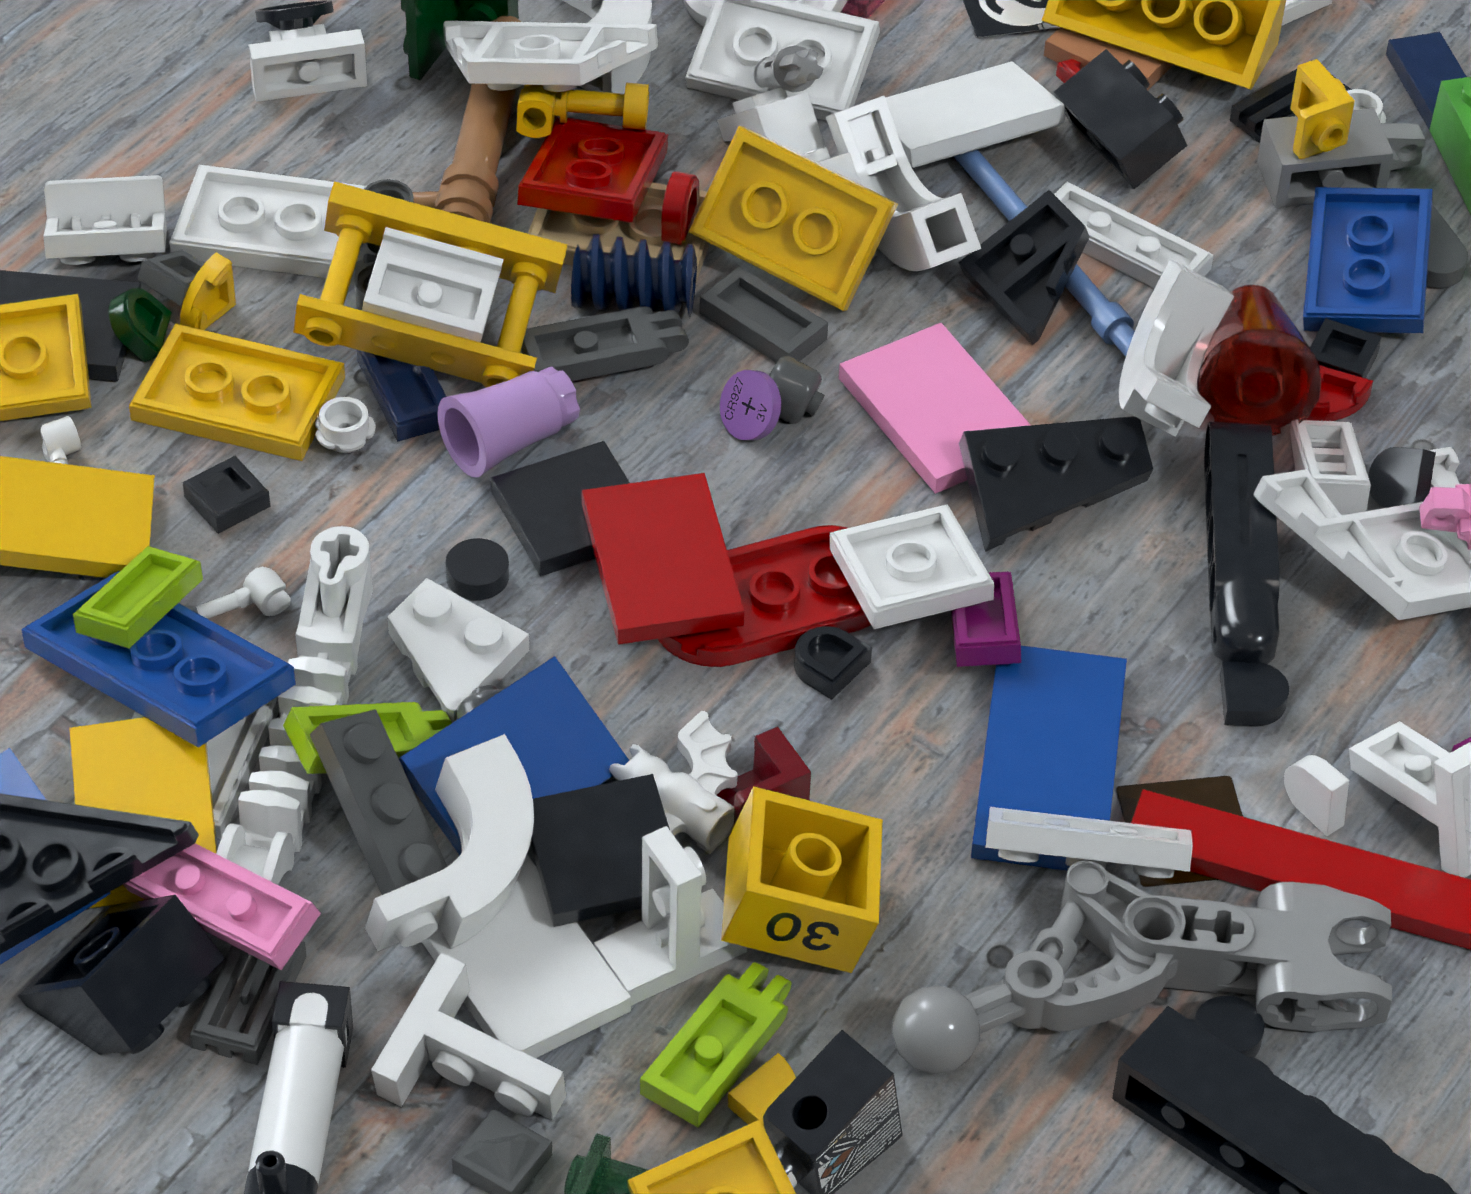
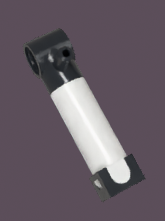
[244,981,353,1194]

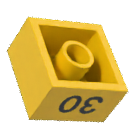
[721,786,883,973]

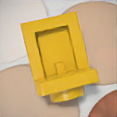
[1290,59,1355,159]

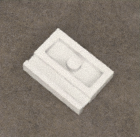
[362,227,504,343]

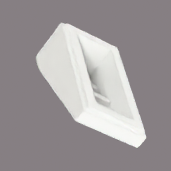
[1290,420,1371,515]

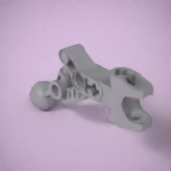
[892,860,1392,1074]

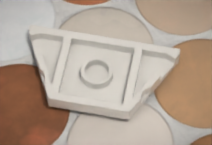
[443,21,658,92]

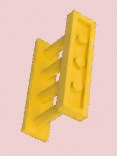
[293,181,568,388]

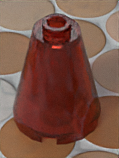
[1198,285,1321,436]

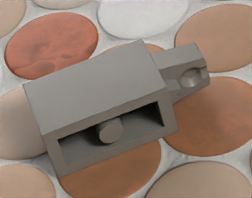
[1257,108,1425,208]

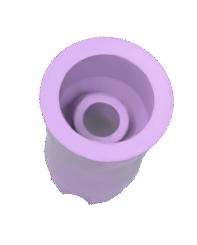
[438,366,580,478]

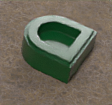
[108,288,172,362]

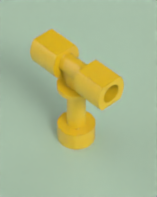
[516,82,649,138]

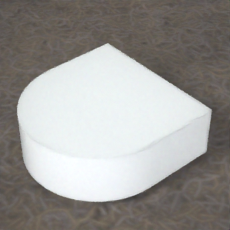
[1284,755,1349,836]

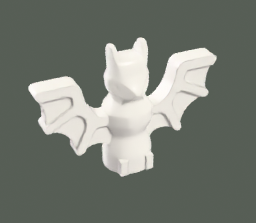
[609,711,738,854]

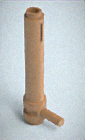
[412,16,521,223]

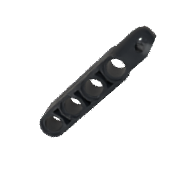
[1204,421,1280,664]

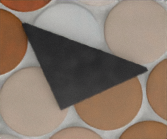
[0,793,199,954]

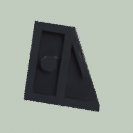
[958,190,1090,345]

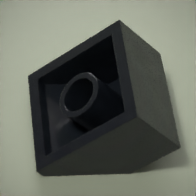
[18,895,225,1055]

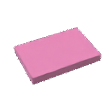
[839,323,1030,494]

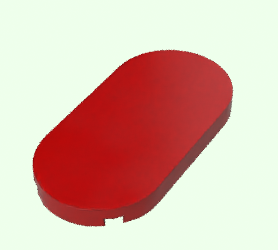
[658,525,871,667]

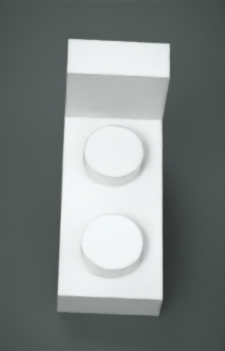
[1349,721,1471,878]
[594,826,747,1006]
[371,952,566,1121]

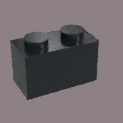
[1054,49,1188,189]

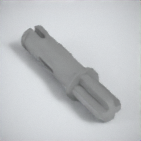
[753,45,823,92]

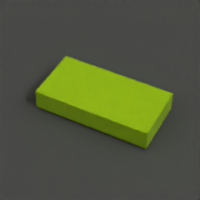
[73,546,203,649]

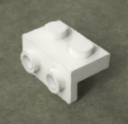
[43,175,167,265]

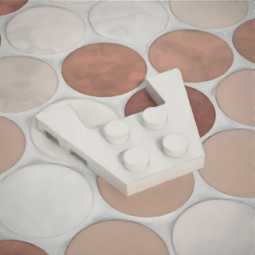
[1254,447,1471,620]

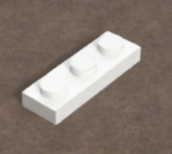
[985,807,1193,878]

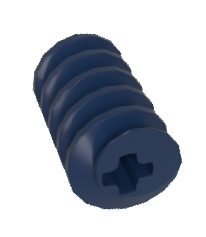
[571,234,697,319]

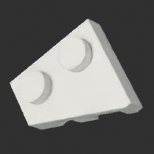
[388,578,529,723]

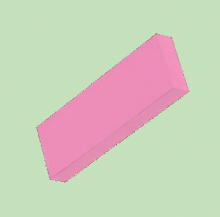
[123,843,321,970]

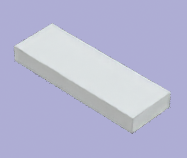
[1054,182,1213,289]

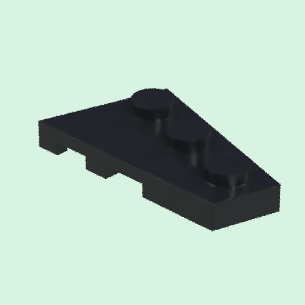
[959,416,1154,552]

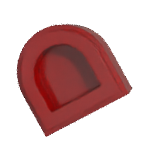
[661,171,699,245]

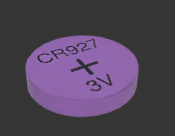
[720,370,781,441]

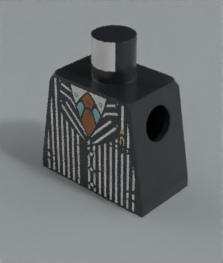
[763,1030,903,1194]

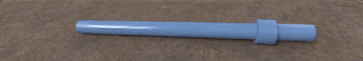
[953,149,1135,357]

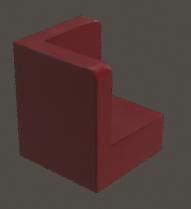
[716,726,811,827]

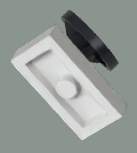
[249,0,367,102]

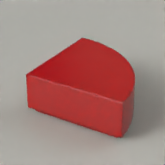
[1296,364,1373,421]

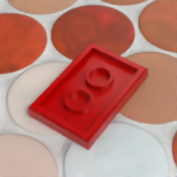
[517,117,669,223]
[582,473,745,645]

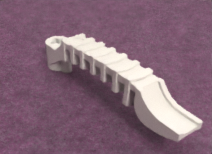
[216,526,373,885]

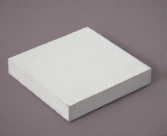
[830,504,994,629]

